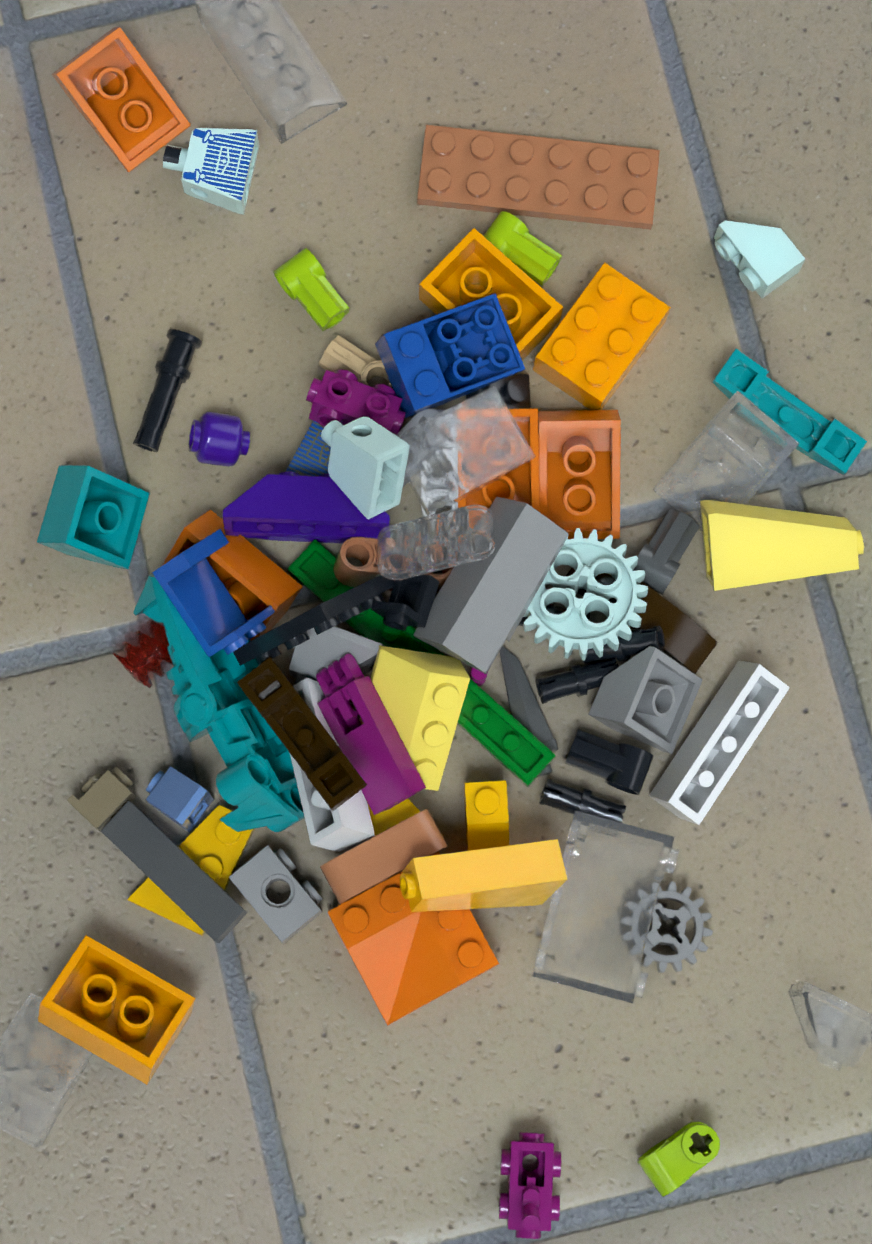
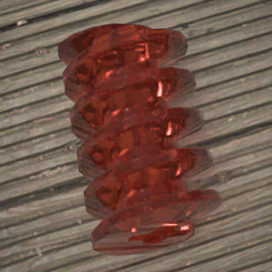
[111,619,173,688]

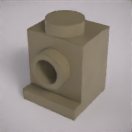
[67,766,136,833]

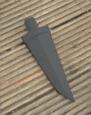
[499,646,558,777]

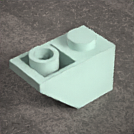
[714,220,805,298]

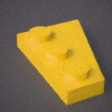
[127,805,255,936]

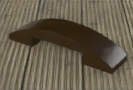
[566,568,718,674]
[237,657,367,811]

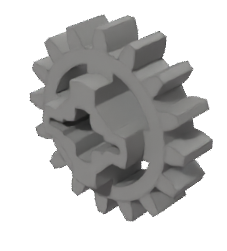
[621,881,713,973]

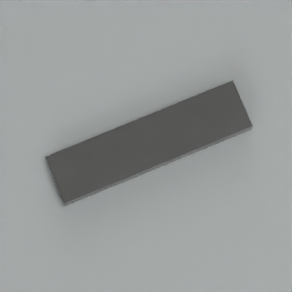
[101,801,248,944]

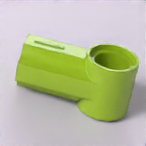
[483,211,562,286]
[273,248,350,331]

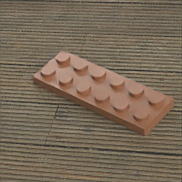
[417,125,660,230]

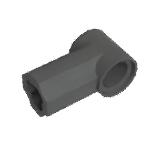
[632,509,700,595]

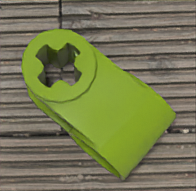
[637,1121,720,1197]

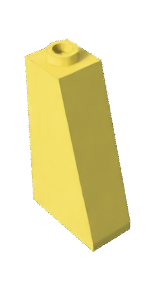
[700,500,864,591]

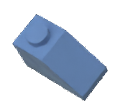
[146,766,214,833]

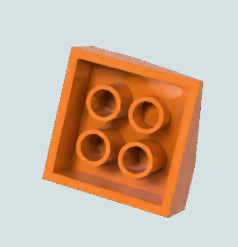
[328,852,499,1026]

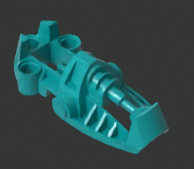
[133,573,305,832]

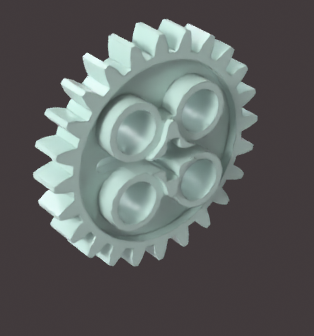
[523,528,648,660]

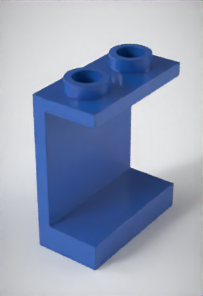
[152,529,275,657]

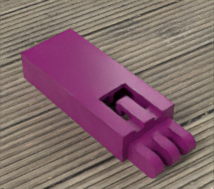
[316,653,426,815]

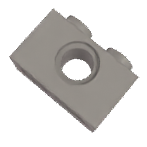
[229,845,323,944]

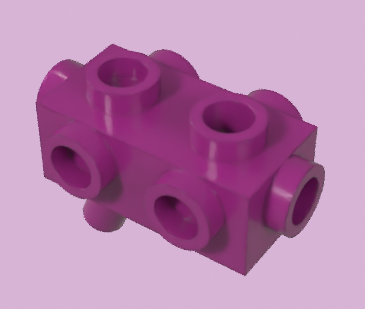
[306,369,406,435]
[499,1132,561,1239]

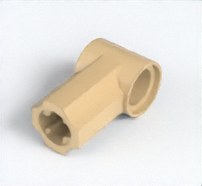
[319,335,393,389]

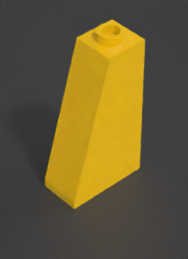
[400,839,568,912]

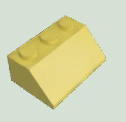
[359,646,470,791]

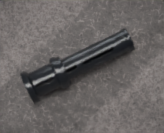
[133,329,202,453]

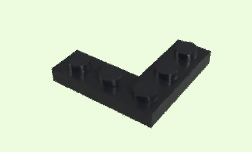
[233,571,395,666]

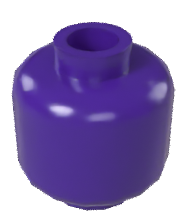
[189,412,250,467]

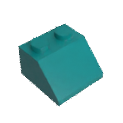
[37,465,150,569]

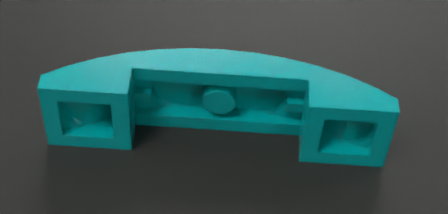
[712,349,867,475]

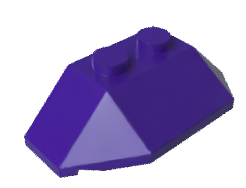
[223,472,390,543]

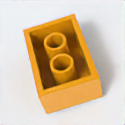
[419,228,563,361]
[533,262,671,410]
[38,935,196,1085]

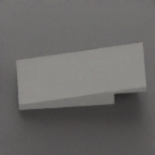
[413,497,569,674]

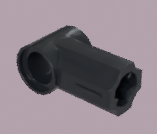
[565,729,654,795]

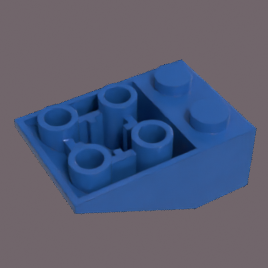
[375,293,525,419]

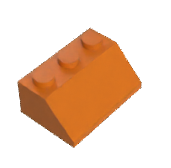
[162,509,303,641]

